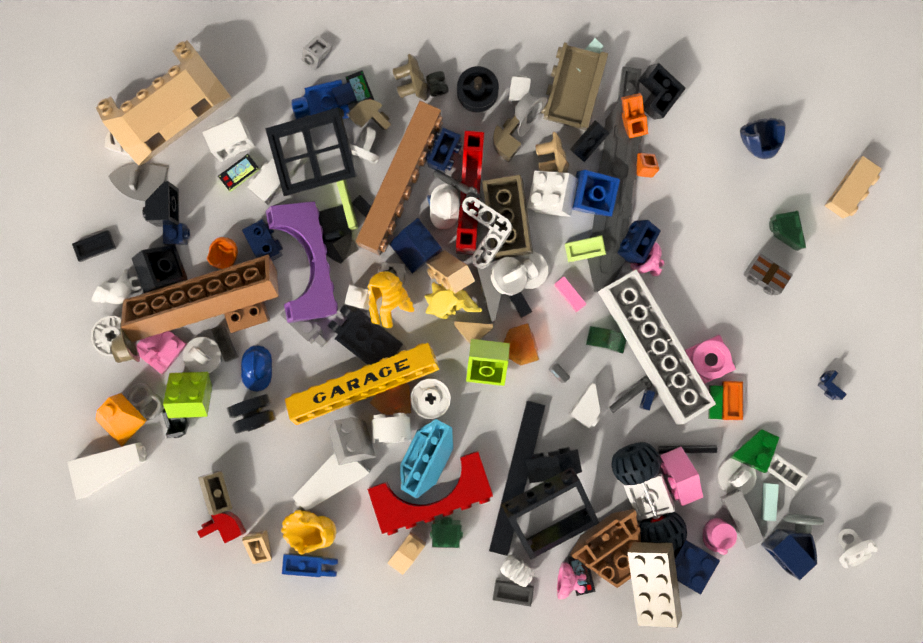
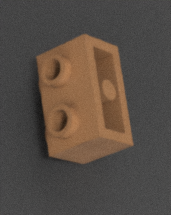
[224,301,270,333]

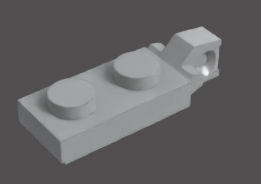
[280,310,328,347]

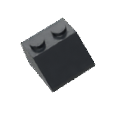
[142,181,179,227]
[132,244,188,293]

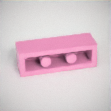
[554,277,586,312]

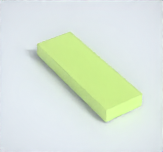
[337,180,358,230]

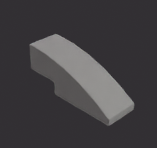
[720,489,764,549]

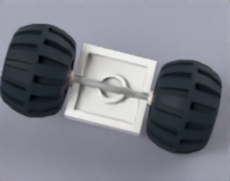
[611,442,687,551]

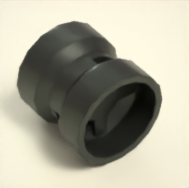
[426,71,449,97]

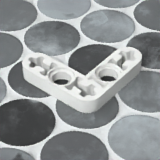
[462,197,512,269]

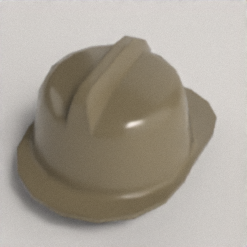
[111,323,140,363]

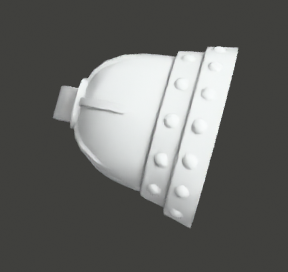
[92,268,141,304]

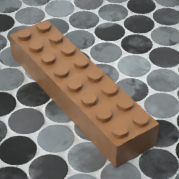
[356,101,443,256]
[121,255,279,342]

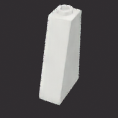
[67,442,147,500]
[293,452,370,511]

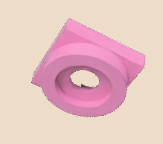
[684,334,736,384]

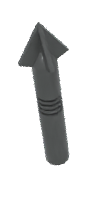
[433,169,481,198]
[609,377,652,413]

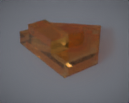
[503,323,540,366]
[369,383,411,416]

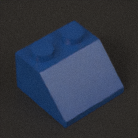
[572,170,620,217]

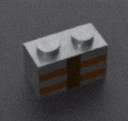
[743,253,793,296]

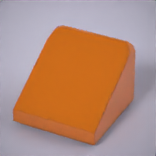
[637,153,659,178]

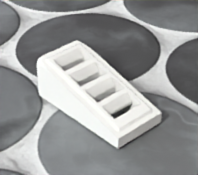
[768,453,808,492]

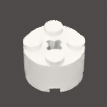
[371,413,412,444]

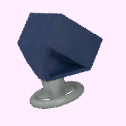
[761,514,824,580]

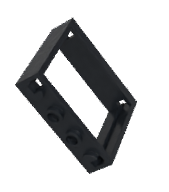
[501,467,599,559]

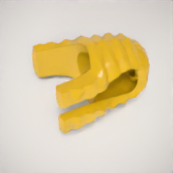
[368,271,414,328]

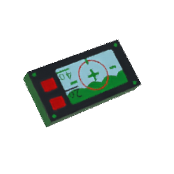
[345,70,374,103]

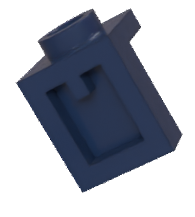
[163,223,190,245]

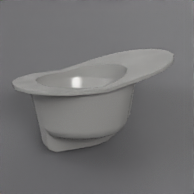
[515,93,547,137]

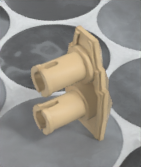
[536,132,569,173]

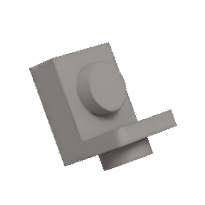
[302,35,332,70]

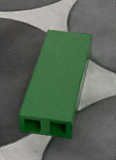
[708,385,723,419]

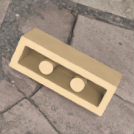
[824,156,882,218]
[426,250,475,294]

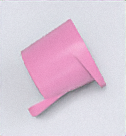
[703,518,737,555]

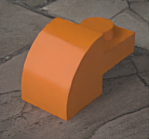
[621,93,648,138]

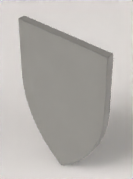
[108,163,168,201]

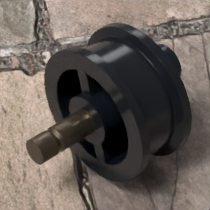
[457,66,499,113]

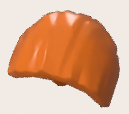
[207,237,238,269]

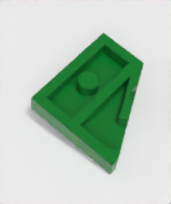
[730,429,780,473]

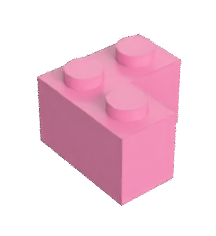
[660,447,703,506]

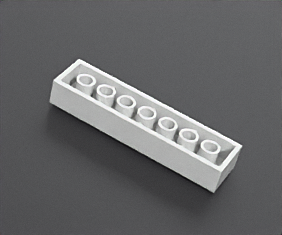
[598,270,716,425]

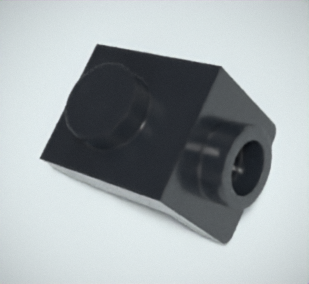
[162,409,189,438]

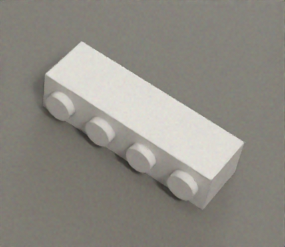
[248,132,317,205]

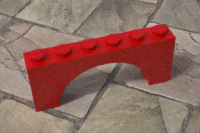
[456,131,484,255]
[367,451,493,536]

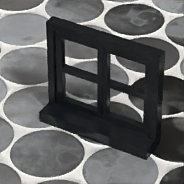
[265,107,358,196]

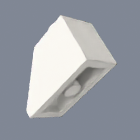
[344,285,383,314]
[569,383,600,428]

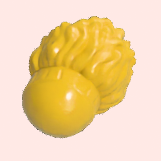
[281,510,336,554]

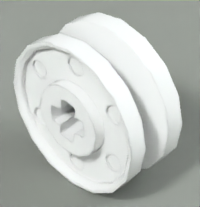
[91,316,121,356]
[410,378,451,419]

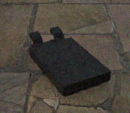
[327,305,403,365]

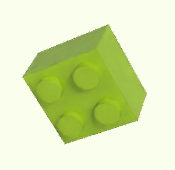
[466,339,510,386]
[163,372,213,418]

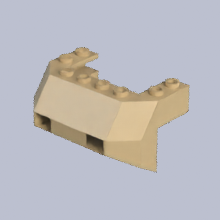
[95,40,232,166]

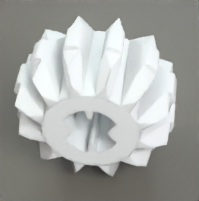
[501,555,535,587]

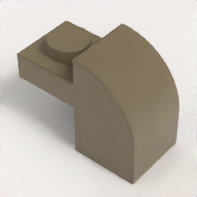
[346,100,391,130]
[493,115,521,162]

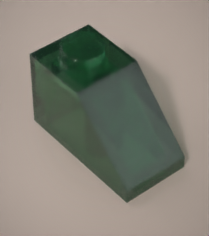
[769,211,806,251]

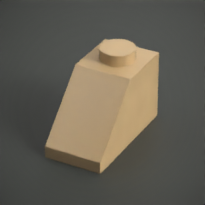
[388,531,426,575]

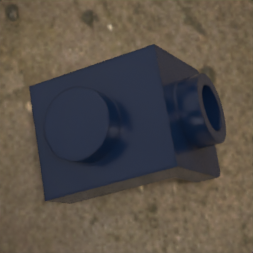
[817,370,847,400]

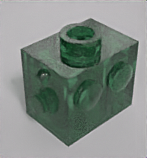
[430,517,463,548]

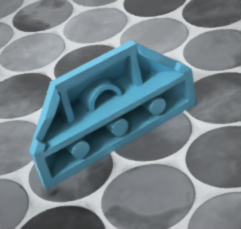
[400,419,453,498]

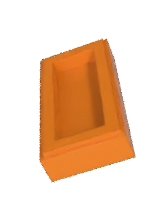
[722,381,743,420]

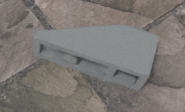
[477,261,501,323]

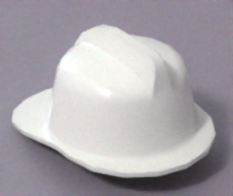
[430,184,460,229]

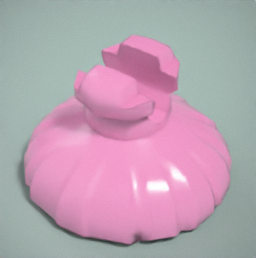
[630,242,664,276]
[557,562,586,599]

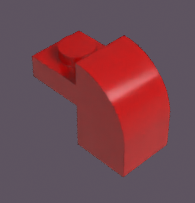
[197,511,246,543]

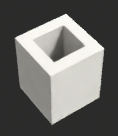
[508,75,531,105]

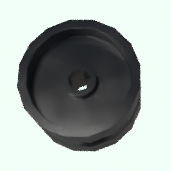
[226,394,277,434]

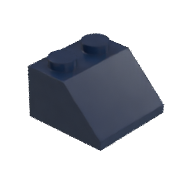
[389,218,442,274]

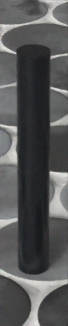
[658,445,717,454]

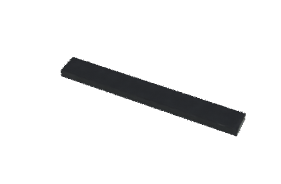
[489,401,546,556]

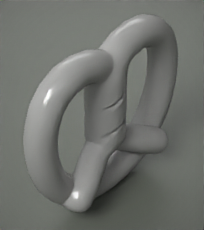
[127,383,164,421]

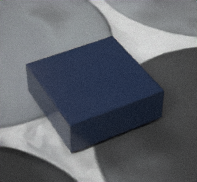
[332,82,357,108]
[640,390,655,411]

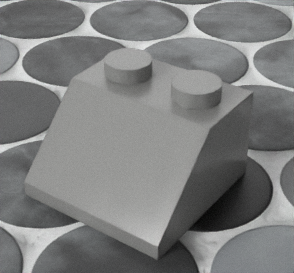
[328,417,376,465]

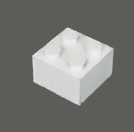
[202,117,255,162]
[527,171,578,217]

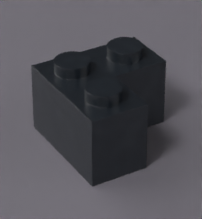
[638,63,686,120]
[525,447,582,483]

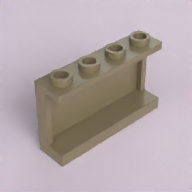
[541,42,609,130]

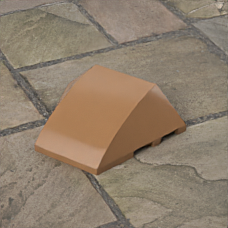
[570,509,641,588]

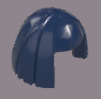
[740,118,786,159]

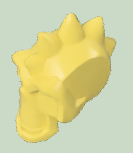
[424,282,482,319]

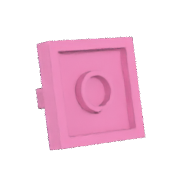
[137,331,187,374]

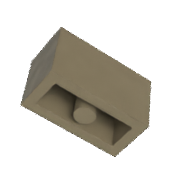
[198,471,233,515]

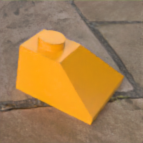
[95,393,147,447]

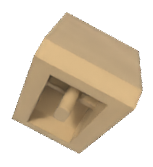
[454,321,493,344]
[242,530,272,564]

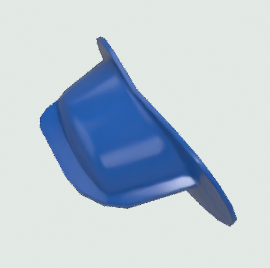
[241,345,272,392]

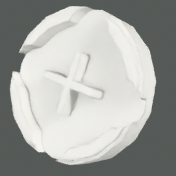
[350,127,380,164]
[515,252,548,289]
[491,257,528,296]
[183,337,222,374]
[717,458,757,495]
[838,529,878,568]

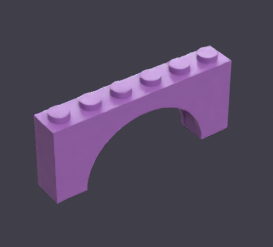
[266,201,338,323]

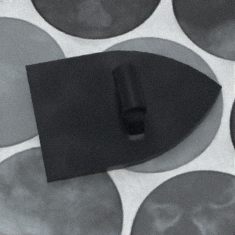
[318,205,352,264]

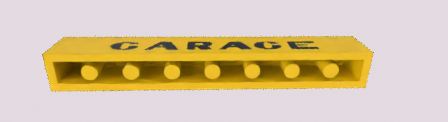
[285,343,440,425]

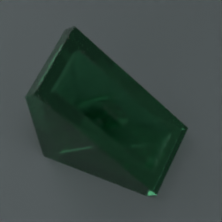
[586,326,626,354]

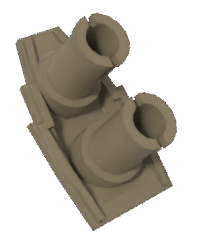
[393,54,428,101]

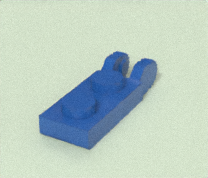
[282,553,338,577]

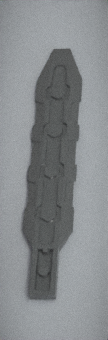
[588,66,642,292]

